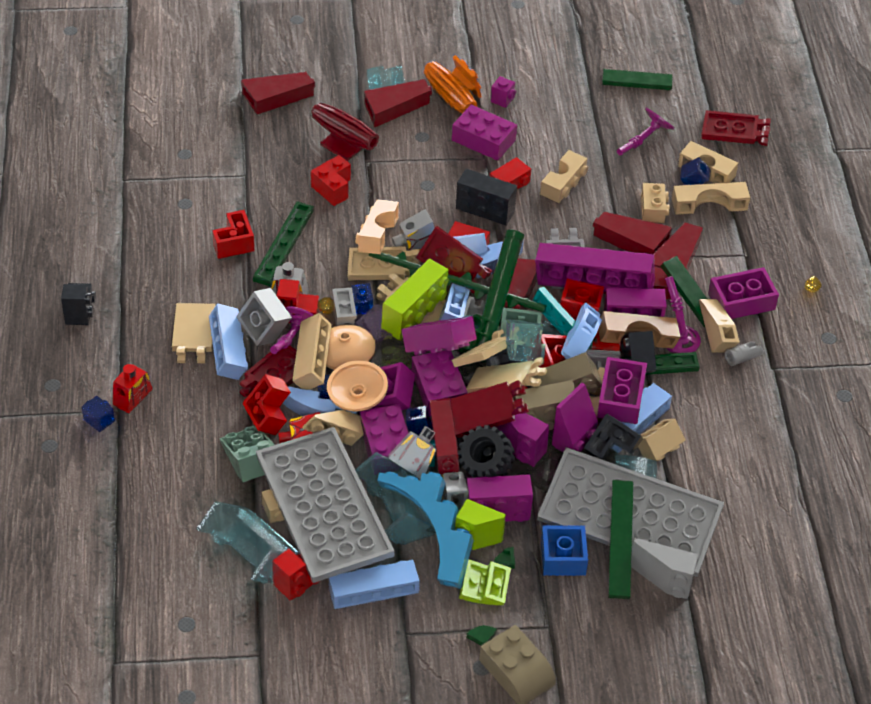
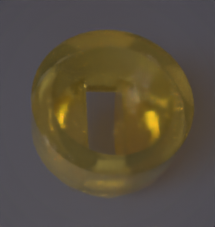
[805,276,822,292]
[318,297,334,314]

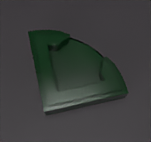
[494,547,515,569]
[466,625,497,646]

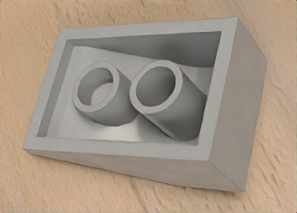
[631,538,698,599]

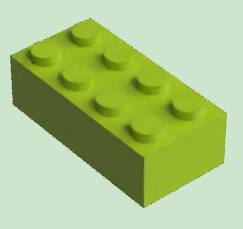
[381,258,449,340]

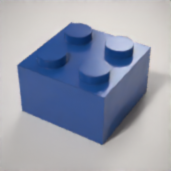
[541,526,588,576]

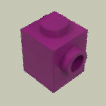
[490,76,516,108]

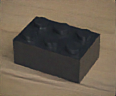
[456,169,517,226]

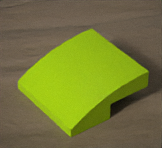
[459,559,511,605]

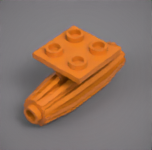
[424,55,482,114]

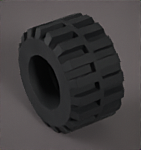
[458,425,515,478]

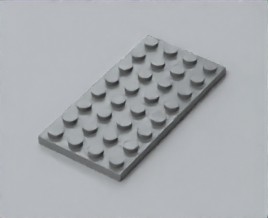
[256,427,395,583]
[537,447,724,577]

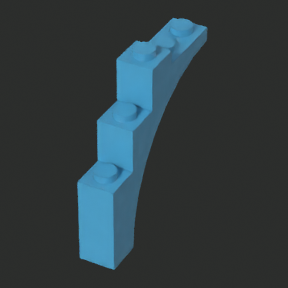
[377,472,474,589]

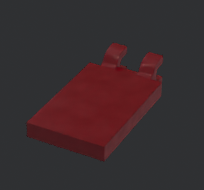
[701,110,771,146]
[416,226,492,294]
[240,345,297,397]
[450,380,529,438]

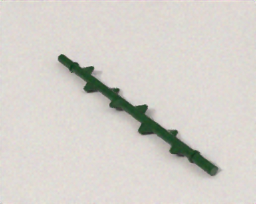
[369,251,547,313]

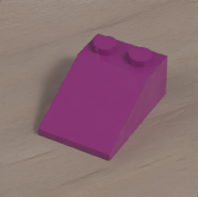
[370,362,415,410]
[552,383,598,453]
[495,413,549,467]

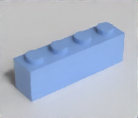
[209,304,248,380]
[612,383,672,453]
[329,560,419,609]

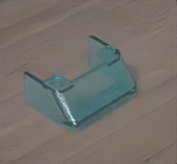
[355,452,436,545]
[196,501,300,584]

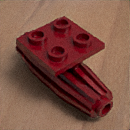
[311,102,379,161]

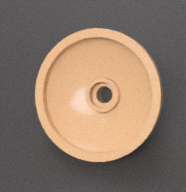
[326,325,376,370]
[327,361,388,411]

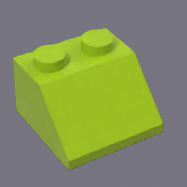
[455,499,506,550]

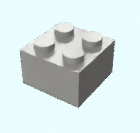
[236,288,292,346]

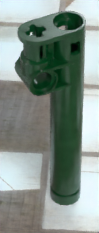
[456,229,525,362]

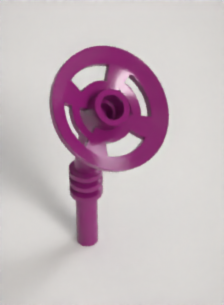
[617,107,675,156]
[665,276,701,353]
[270,306,314,354]

